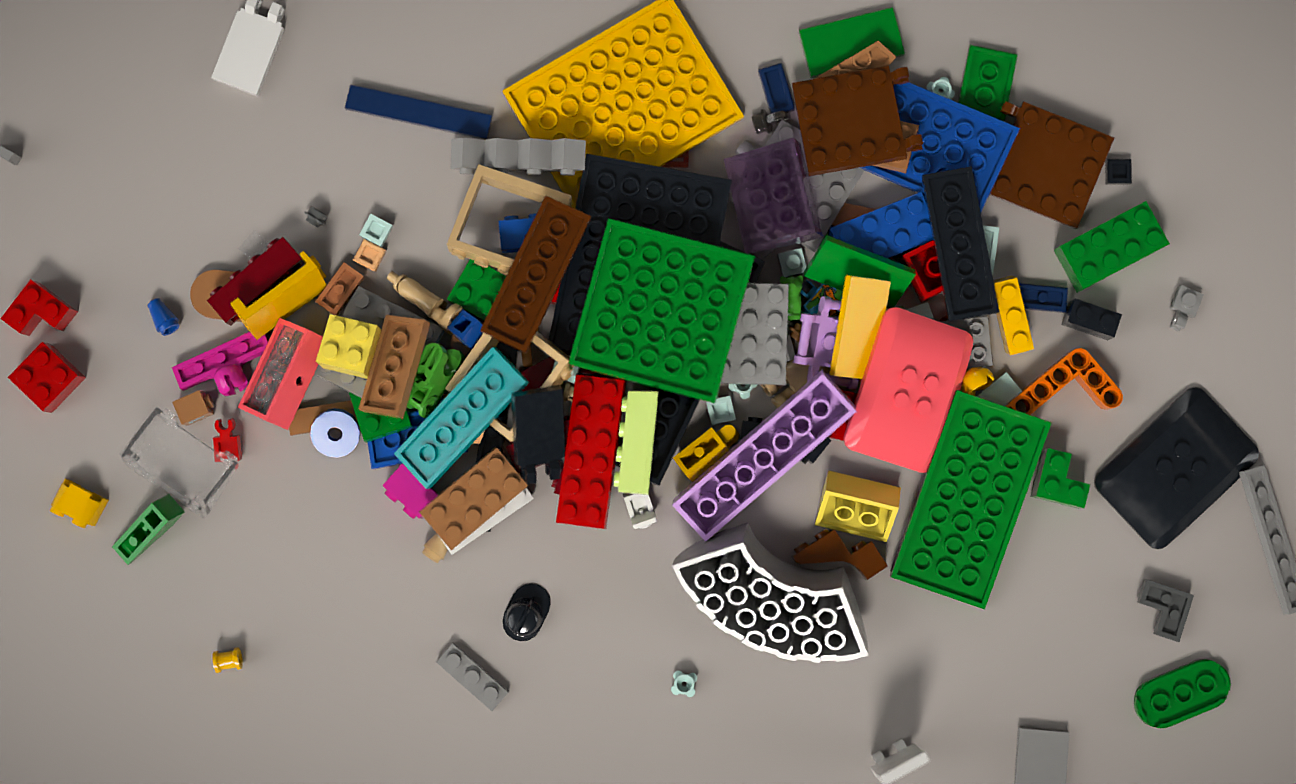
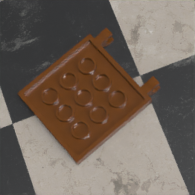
[792,66,923,176]
[990,101,1114,229]

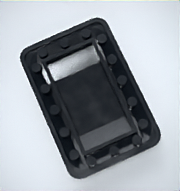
[1094,387,1259,549]

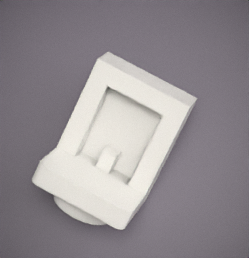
[623,493,657,529]

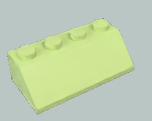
[614,391,658,495]

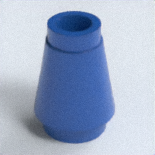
[147,298,180,336]

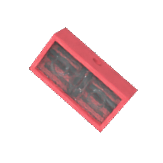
[238,318,323,430]

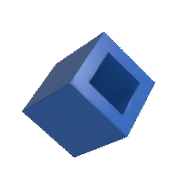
[447,310,483,350]

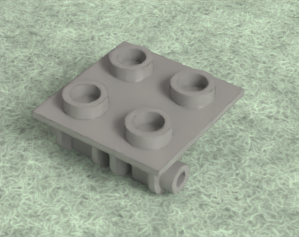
[940,317,993,368]

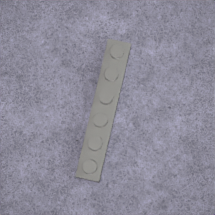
[1239,465,1296,615]

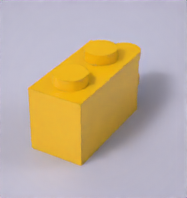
[673,425,739,482]

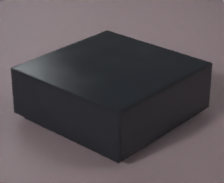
[1105,159,1132,185]

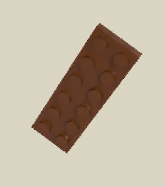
[480,195,591,353]

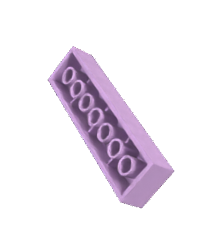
[672,369,857,542]

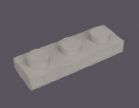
[436,643,509,711]

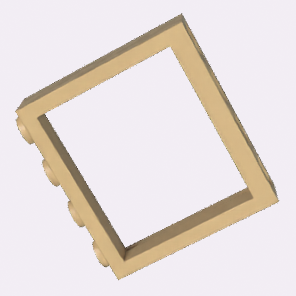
[447,164,573,275]
[445,331,574,442]

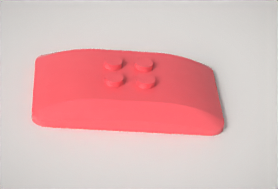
[844,307,973,473]

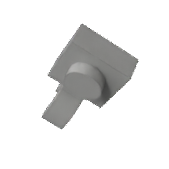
[1170,285,1204,331]

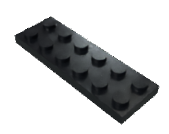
[922,166,999,322]

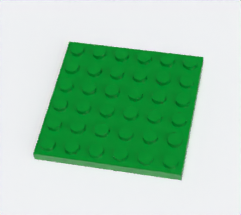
[568,219,755,403]

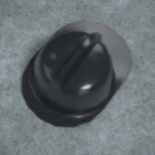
[502,583,551,641]

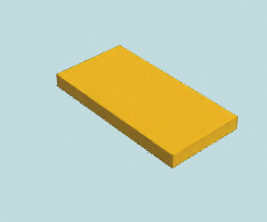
[829,275,891,379]

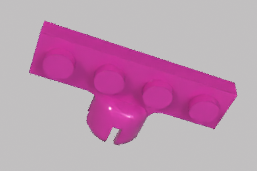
[171,332,269,396]

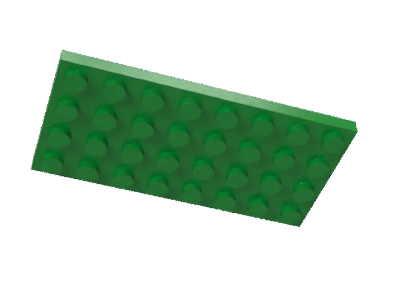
[890,390,1052,610]

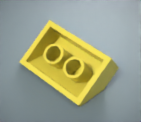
[815,471,901,542]

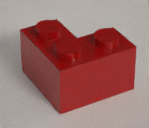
[0,279,78,336]

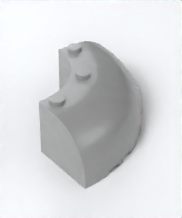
[672,523,868,662]

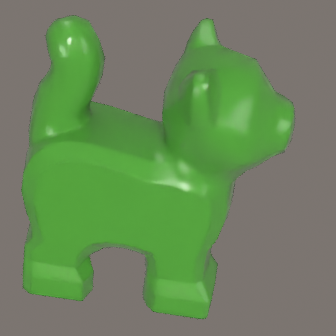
[780,275,803,321]

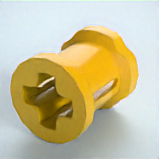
[212,647,243,673]

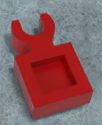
[213,418,242,462]

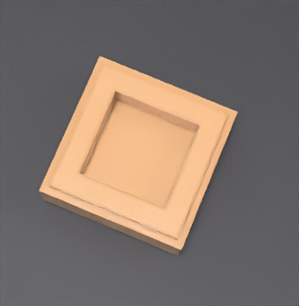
[353,239,386,272]

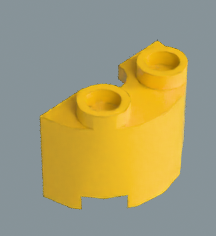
[50,478,109,528]

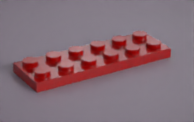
[556,375,626,529]

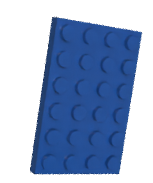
[860,82,1020,213]

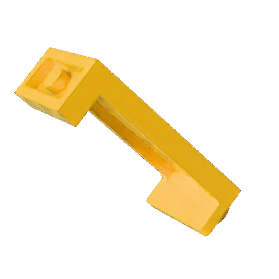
[230,251,327,340]

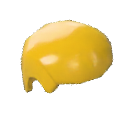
[960,367,994,396]

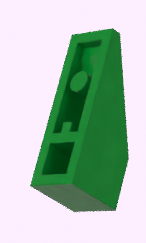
[112,494,185,565]

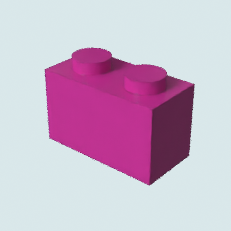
[382,463,439,519]

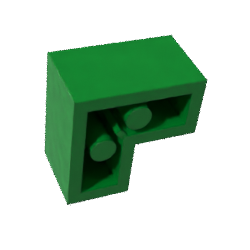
[1030,448,1090,509]

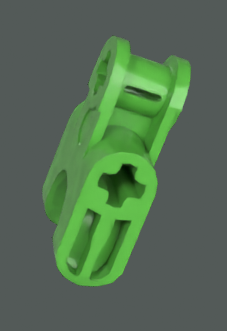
[407,343,466,418]

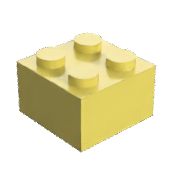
[316,314,381,379]

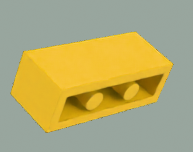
[993,275,1034,355]

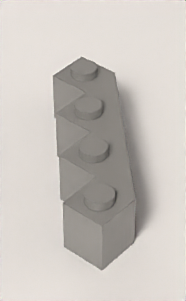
[451,138,586,176]

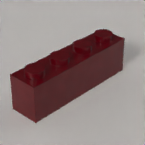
[207,237,305,326]

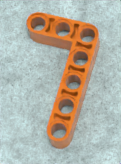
[1005,348,1123,415]

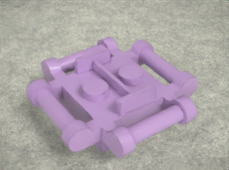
[793,296,859,389]

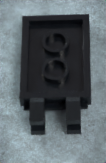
[511,385,565,485]

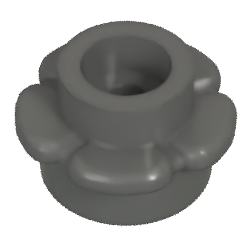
[304,206,328,228]

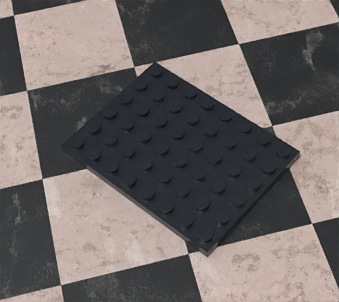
[549,154,732,352]

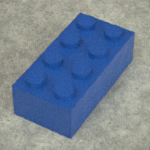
[827,192,933,259]

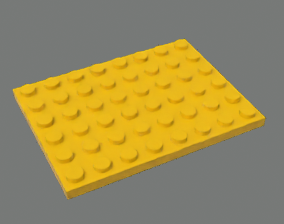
[502,0,744,209]

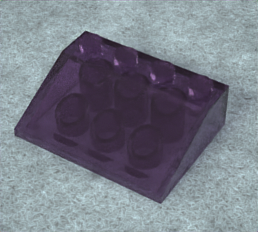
[724,138,823,254]

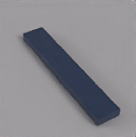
[345,85,493,140]

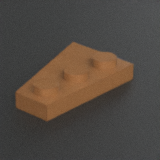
[814,41,896,79]

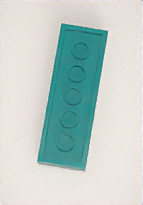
[394,347,529,489]

